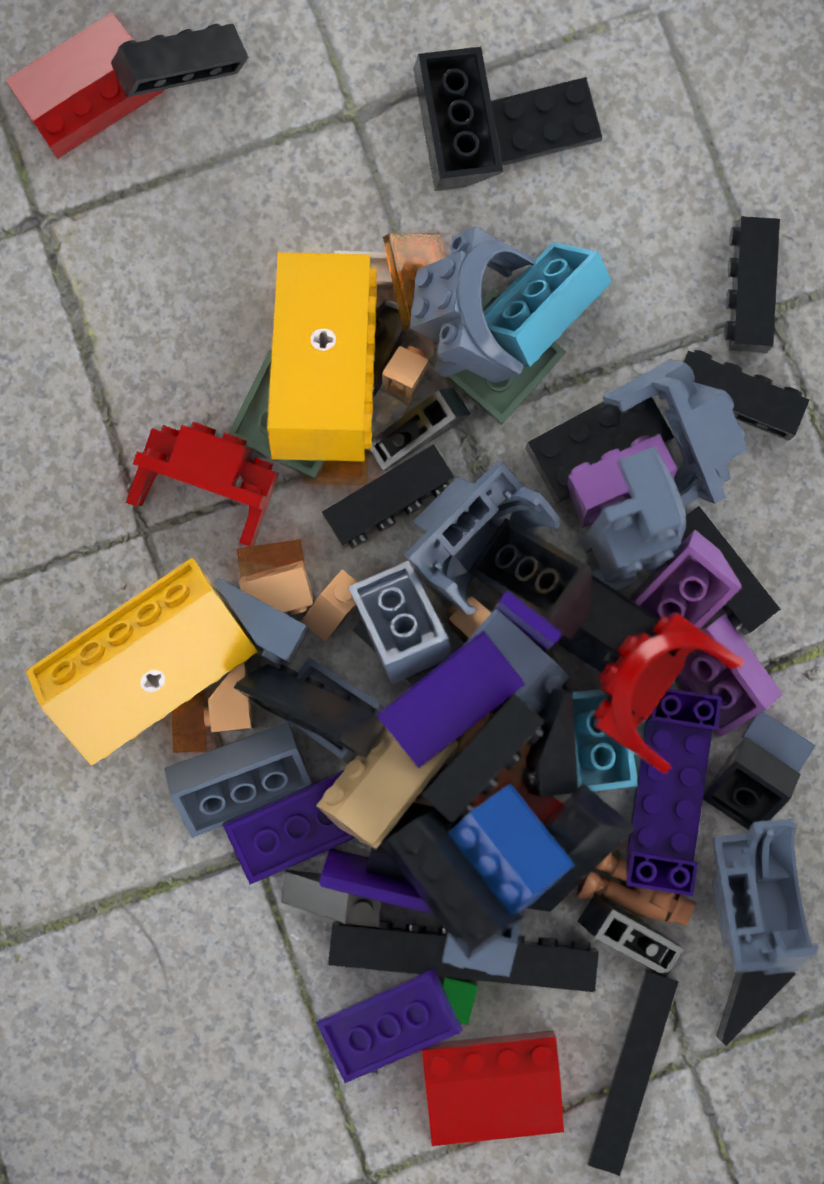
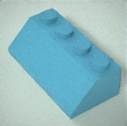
[484,242,612,367]

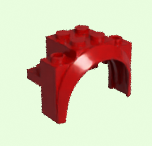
[126,421,279,547]
[593,613,745,775]

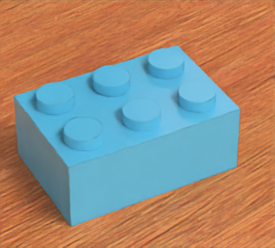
[570,689,638,794]

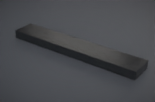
[587,970,678,1176]

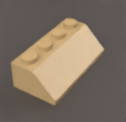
[316,726,459,849]

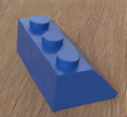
[448,784,575,915]

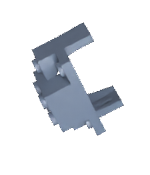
[410,226,535,383]
[603,359,748,506]
[581,447,686,583]
[404,461,562,615]
[712,819,818,975]

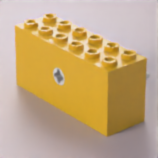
[267,252,377,461]
[25,557,258,766]

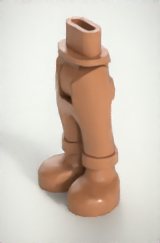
[576,852,696,926]

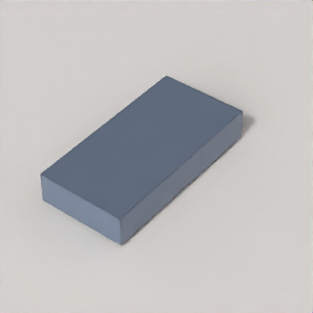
[741,712,816,773]

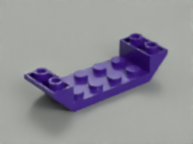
[626,688,722,896]

